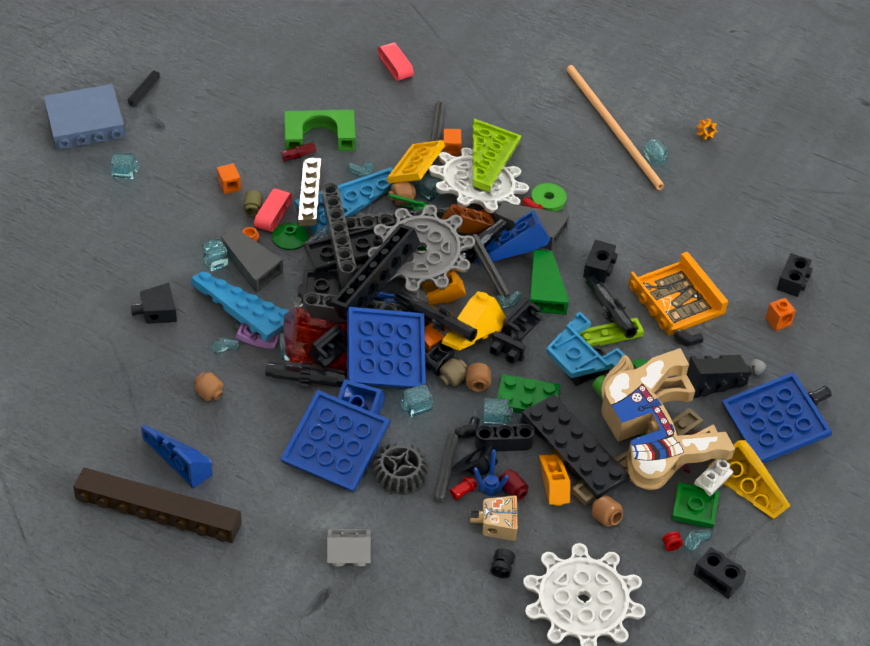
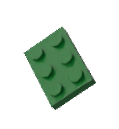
[495,374,560,414]

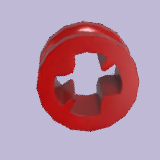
[662,531,683,551]

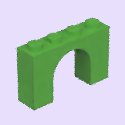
[285,110,356,151]

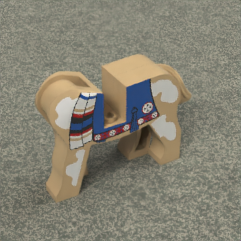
[601,348,735,490]

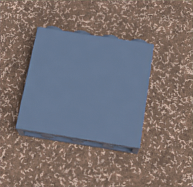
[44,84,125,150]

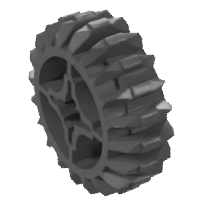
[373,442,429,494]

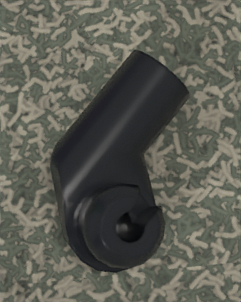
[674,329,703,346]
[455,417,480,439]

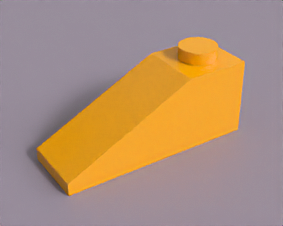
[421,271,466,305]
[539,454,570,506]

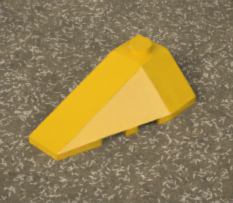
[442,291,506,351]
[708,440,790,519]

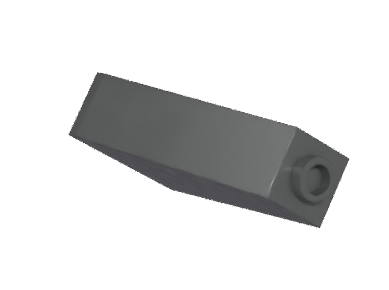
[493,202,569,250]
[221,227,283,292]

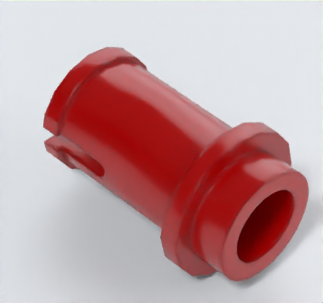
[521,197,544,210]
[449,476,477,501]

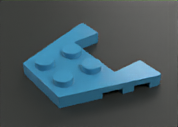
[546,312,625,378]

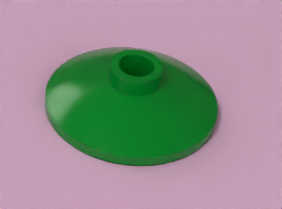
[272,222,309,250]

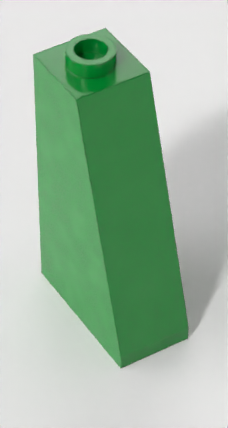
[530,250,568,315]

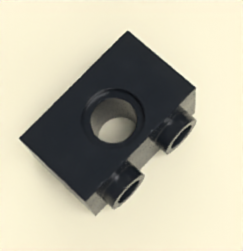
[583,240,618,283]

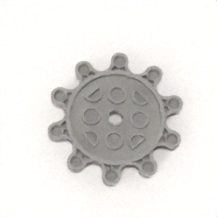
[368,205,475,293]

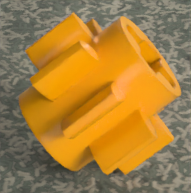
[695,119,718,140]

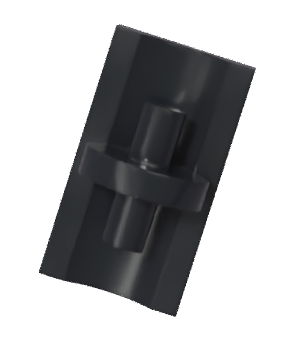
[489,331,526,364]

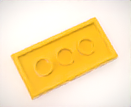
[387,140,445,183]

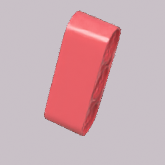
[378,42,414,81]
[254,188,292,233]

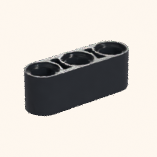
[475,424,534,452]

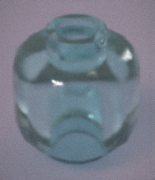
[643,138,669,165]

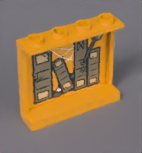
[628,251,728,336]

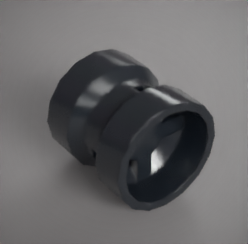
[490,548,516,578]

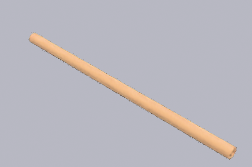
[566,65,664,190]

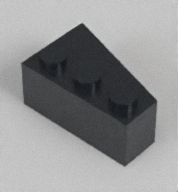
[687,355,751,398]

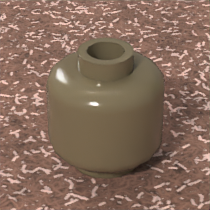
[439,358,468,387]

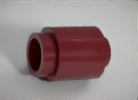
[499,469,529,500]

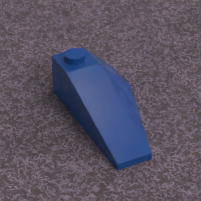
[474,209,551,265]
[338,379,385,415]
[141,425,213,488]

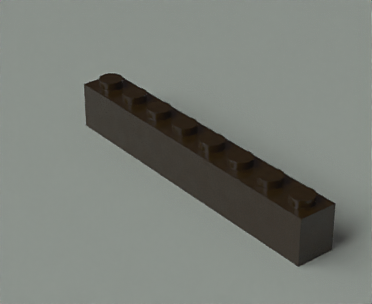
[73,467,242,543]

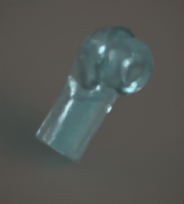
[347,162,374,176]
[211,338,240,353]
[685,529,711,550]

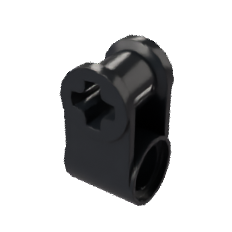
[425,339,455,376]

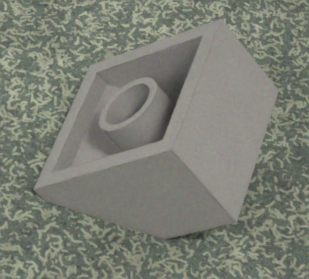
[327,529,371,567]

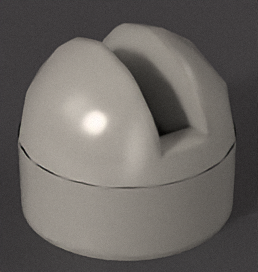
[749,359,766,376]

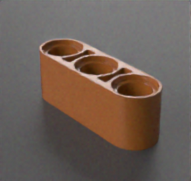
[441,204,494,235]

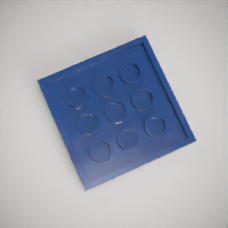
[347,307,426,390]
[722,372,832,463]
[280,390,391,493]

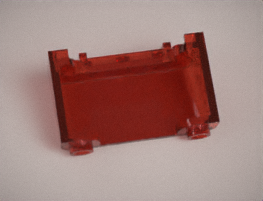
[283,307,347,374]

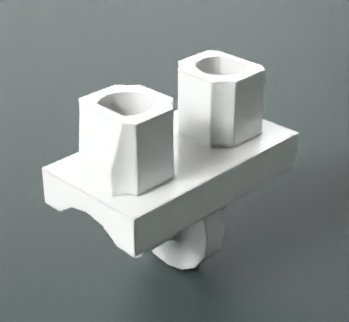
[694,459,734,496]

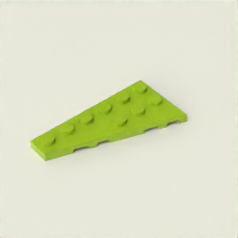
[472,119,522,192]

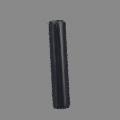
[127,70,160,107]

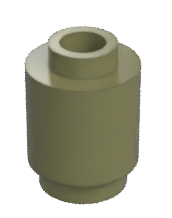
[243,190,263,217]

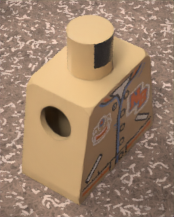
[470,496,518,541]

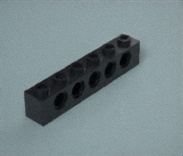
[331,224,421,320]

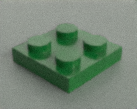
[672,482,720,529]

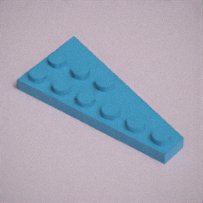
[294,167,399,240]
[190,272,297,342]

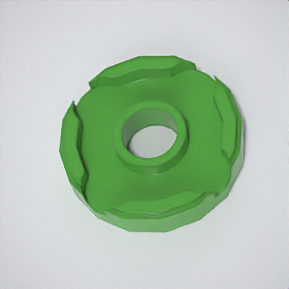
[531,183,567,212]

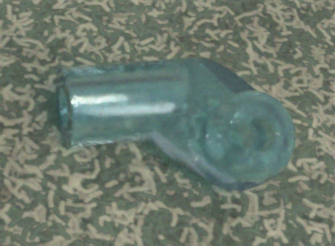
[495,290,522,308]

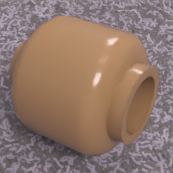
[388,181,416,206]
[466,363,491,392]
[194,372,223,401]
[592,496,623,527]

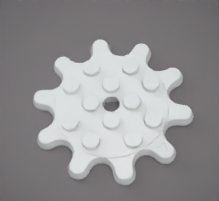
[429,148,529,213]
[523,543,645,646]

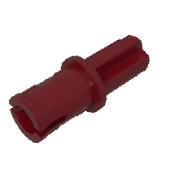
[280,142,316,162]

